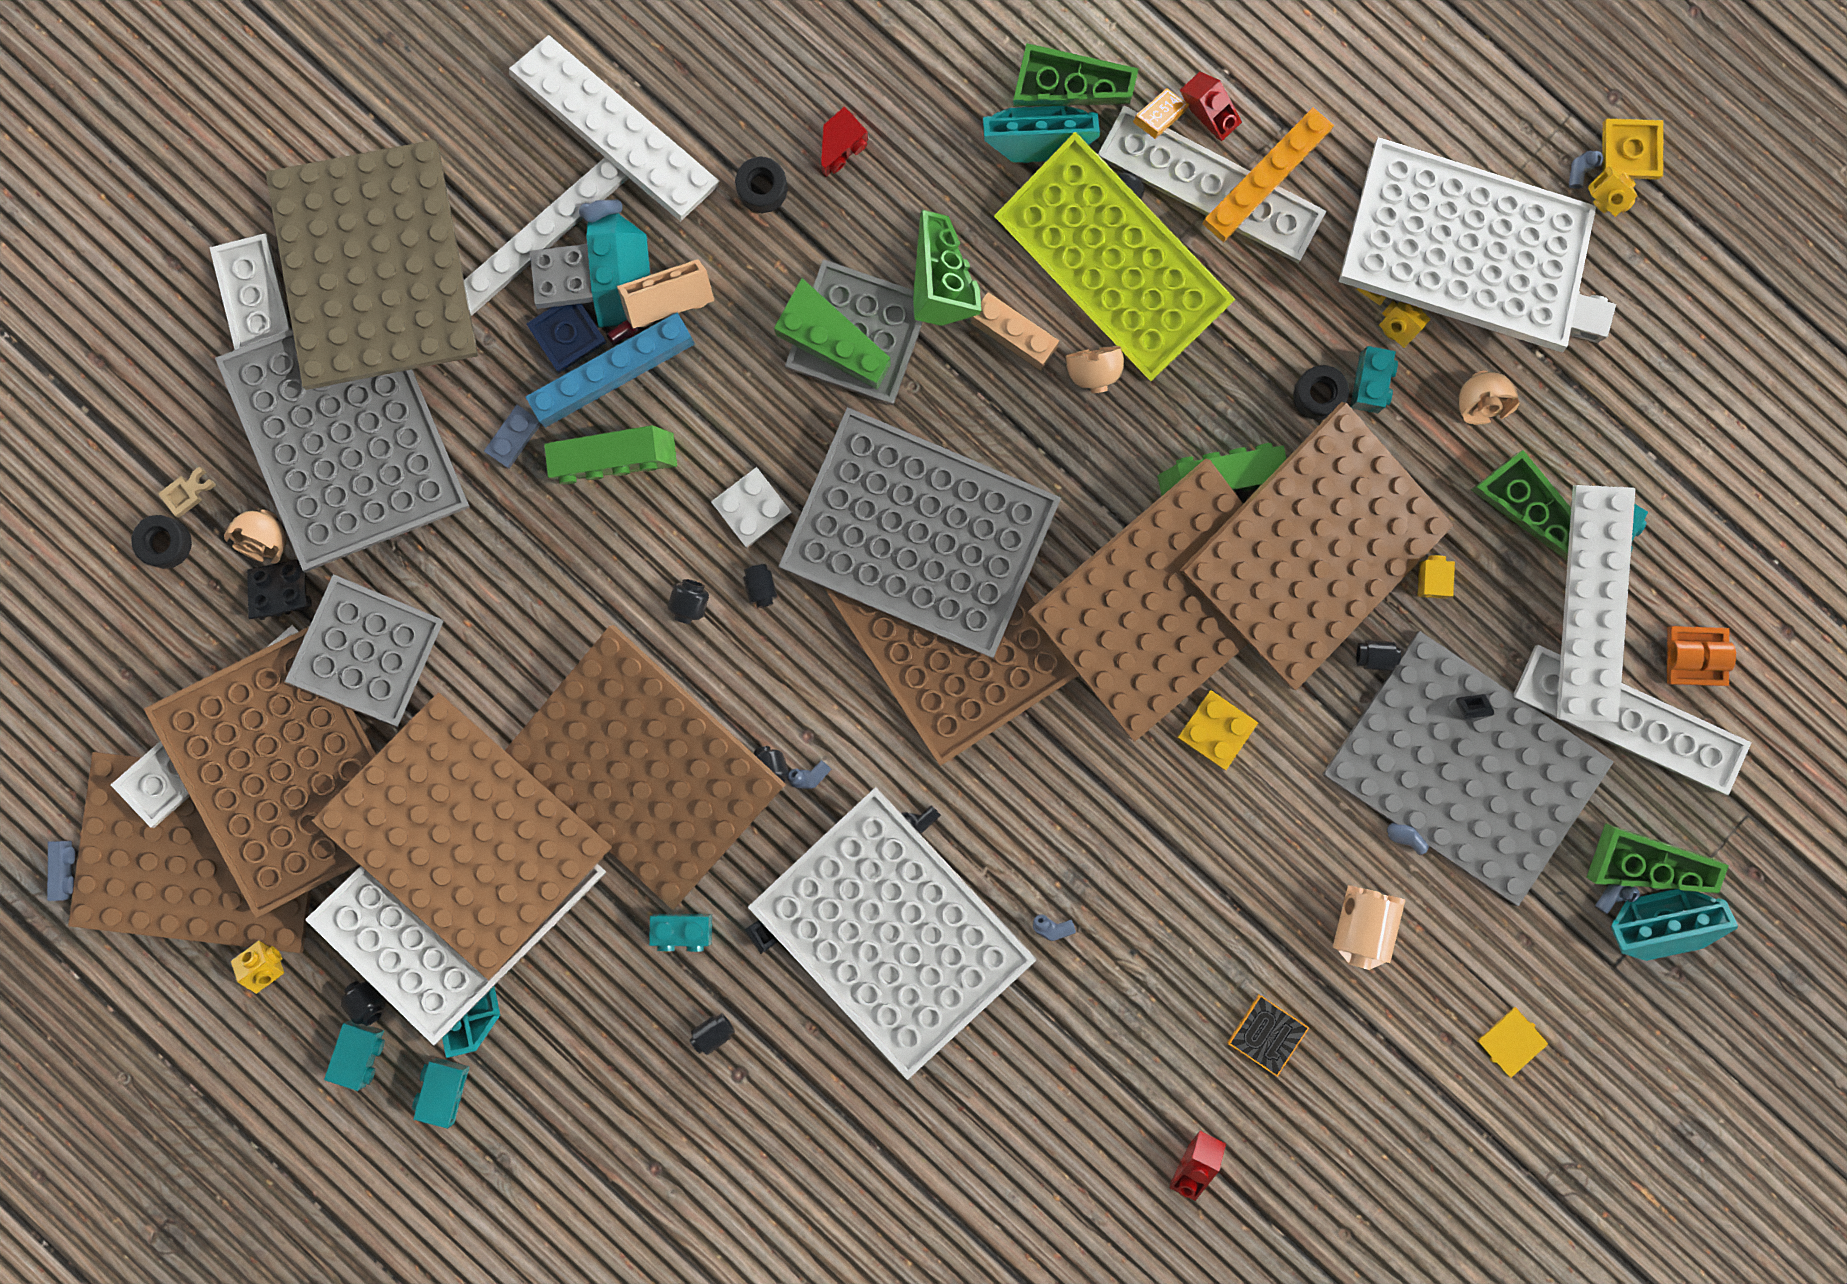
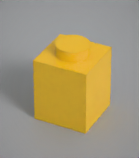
[1417,555,1455,599]

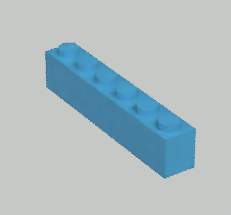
[526,312,695,428]

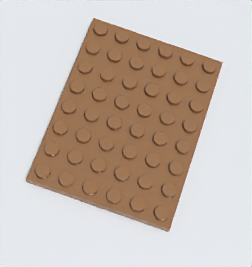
[1180,402,1454,691]
[1028,459,1249,742]
[824,581,1079,766]
[505,625,786,910]
[144,627,377,918]
[312,692,612,981]
[68,752,312,953]

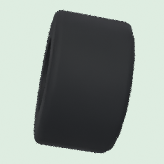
[735,156,788,213]
[1293,365,1349,420]
[131,515,192,569]

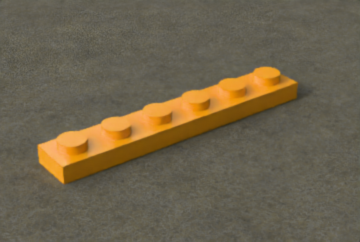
[1202,107,1334,243]

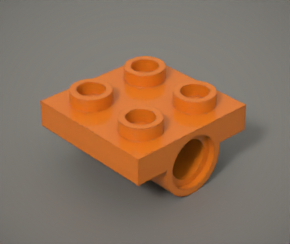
[1667,626,1736,686]

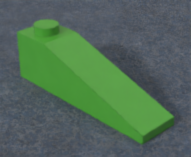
[913,210,982,326]

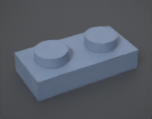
[484,405,541,469]
[47,841,75,901]

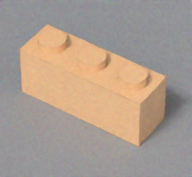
[617,259,714,328]
[971,292,1059,371]

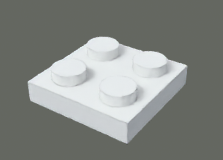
[711,467,792,548]

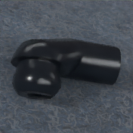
[901,805,941,833]

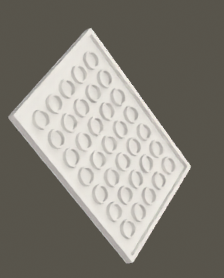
[1338,137,1596,353]
[748,787,1036,1080]
[305,864,606,1046]

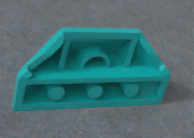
[983,106,1100,163]
[586,213,651,328]
[1611,889,1738,961]
[442,986,500,1058]

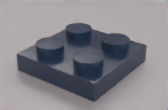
[526,303,607,373]

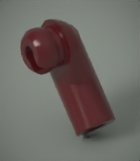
[606,319,650,346]

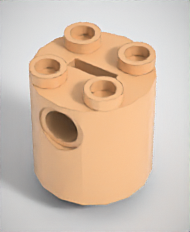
[1332,885,1405,970]

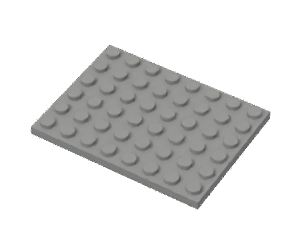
[215,329,470,572]
[778,407,1061,659]
[1322,631,1614,906]

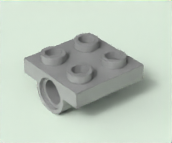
[530,244,594,309]

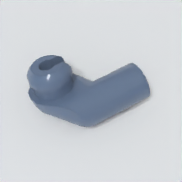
[1569,150,1603,189]
[579,199,623,222]
[788,760,832,789]
[1387,823,1429,855]
[1595,884,1639,914]
[1033,914,1076,941]

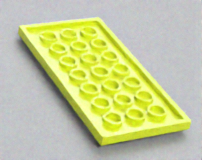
[994,132,1236,381]

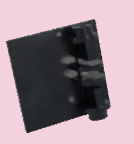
[247,559,312,620]

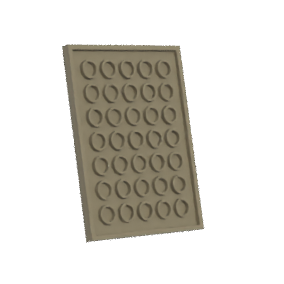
[265,139,478,390]

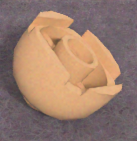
[1066,346,1124,393]
[1458,371,1519,425]
[224,509,286,564]

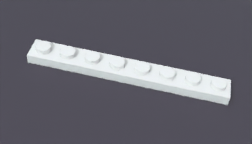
[464,158,629,316]

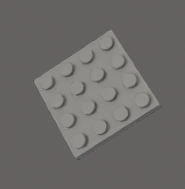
[785,259,923,406]
[285,574,444,728]

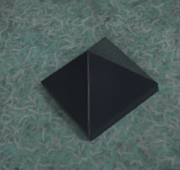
[1456,694,1494,722]
[745,920,779,954]

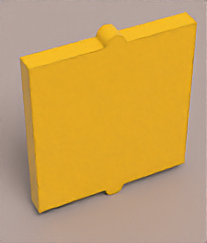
[1477,1007,1548,1078]

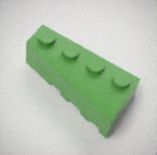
[1013,43,1139,107]
[774,278,891,390]
[544,425,677,484]
[1157,443,1287,496]
[1471,450,1571,561]
[1586,823,1729,893]

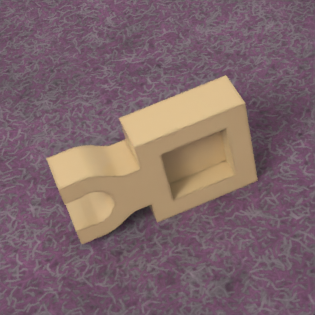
[158,467,216,518]

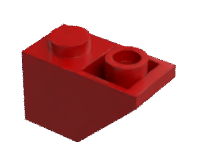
[1180,71,1242,141]
[821,106,868,177]
[1169,1131,1226,1201]

